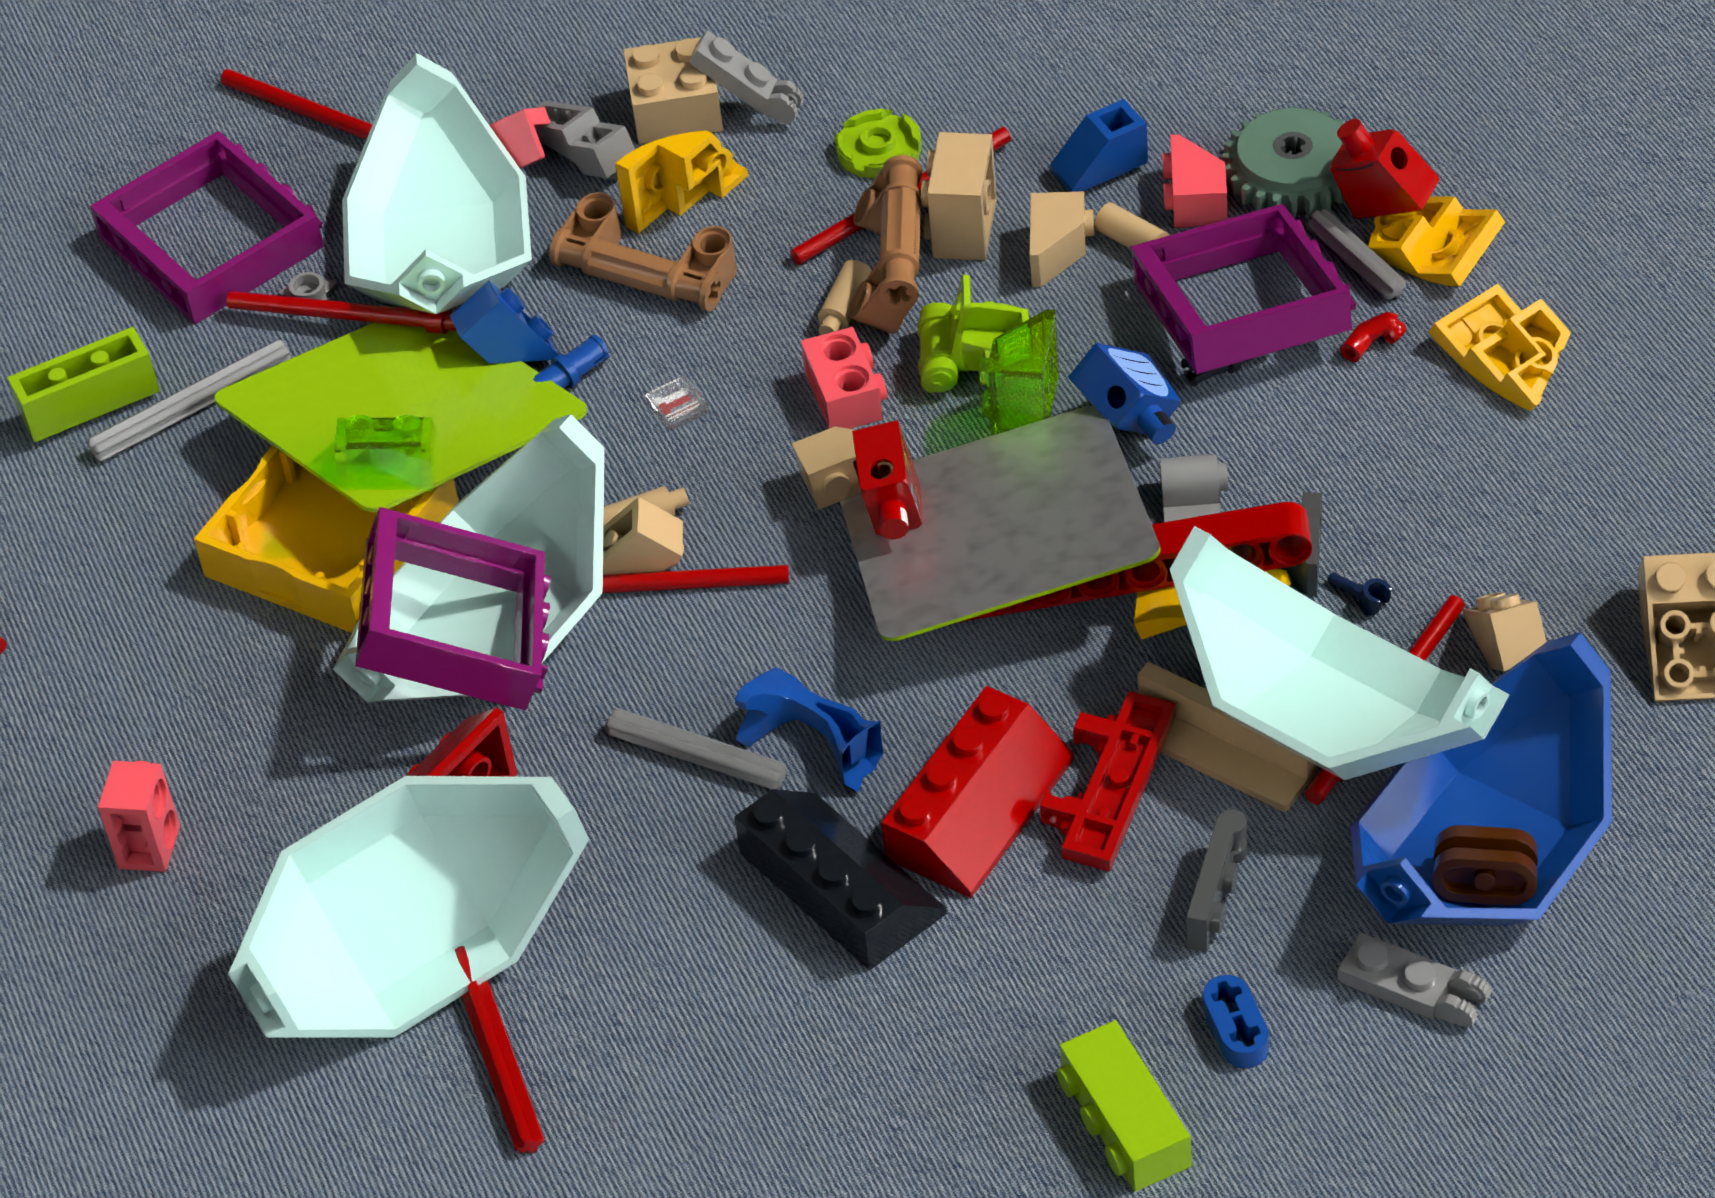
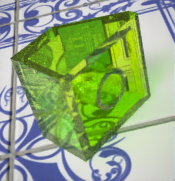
[979,309,1060,436]
[334,415,437,491]

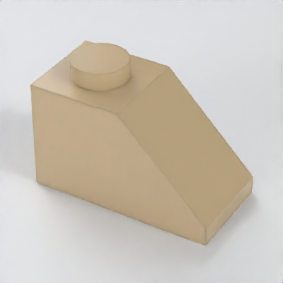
[1030,191,1094,288]
[603,497,684,575]

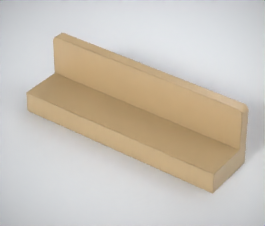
[1137,662,1318,812]

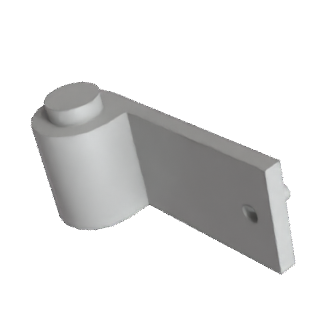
[1160,454,1228,522]

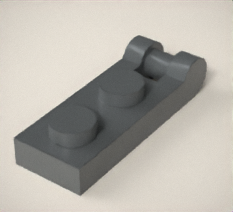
[1186,809,1248,952]

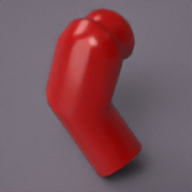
[1340,312,1406,362]

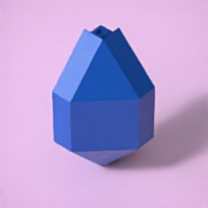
[1350,632,1612,926]

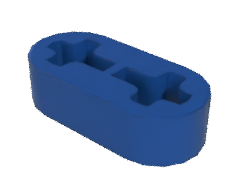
[1203,975,1269,1069]

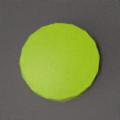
[835,108,922,179]

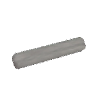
[1308,209,1406,300]

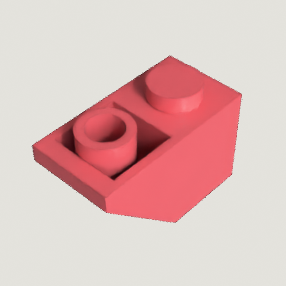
[1162,134,1227,228]

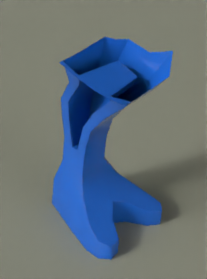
[735,667,883,792]

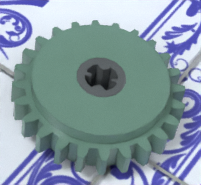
[1222,106,1345,218]

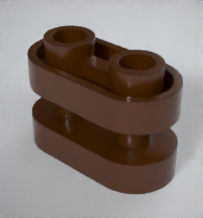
[1432,825,1538,906]

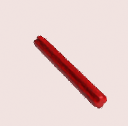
[455,946,545,1154]

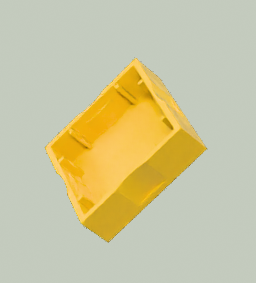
[194,445,459,633]

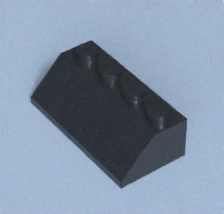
[734,789,947,971]

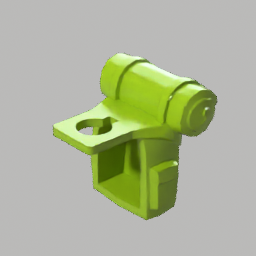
[917,274,1031,393]

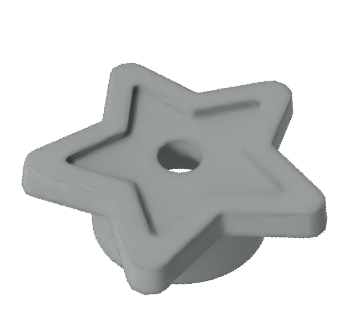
[279,272,336,316]

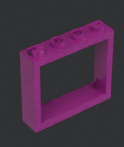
[90,131,324,325]
[1130,204,1356,374]
[355,507,551,711]

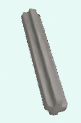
[606,708,787,789]

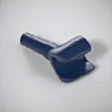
[1328,572,1392,616]

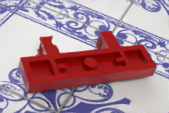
[1039,691,1176,872]

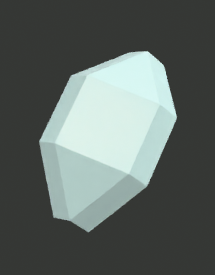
[342,53,532,314]
[333,414,604,703]
[1170,526,1510,780]
[228,776,589,1038]

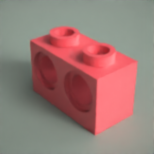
[801,327,887,429]
[98,761,181,872]

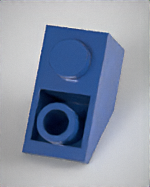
[1050,99,1148,192]
[450,280,558,364]

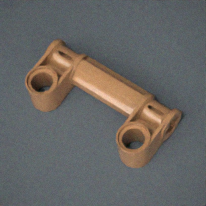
[849,155,922,334]
[549,192,738,312]

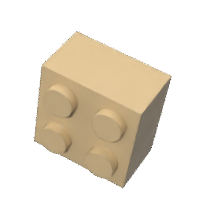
[623,37,723,144]
[921,132,997,261]

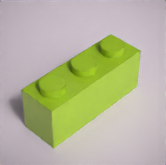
[7,327,160,443]
[1056,1020,1192,1192]

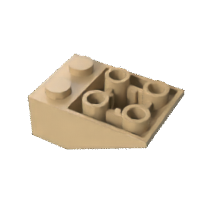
[1637,553,1715,702]

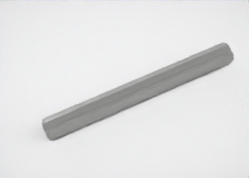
[88,340,291,462]

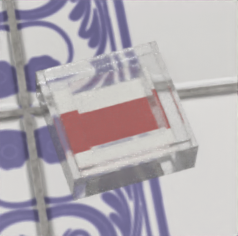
[645,375,709,431]

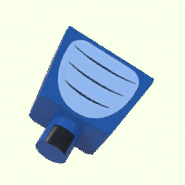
[1068,343,1180,445]

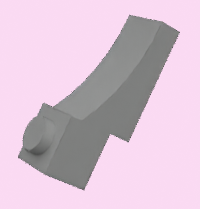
[535,100,635,179]

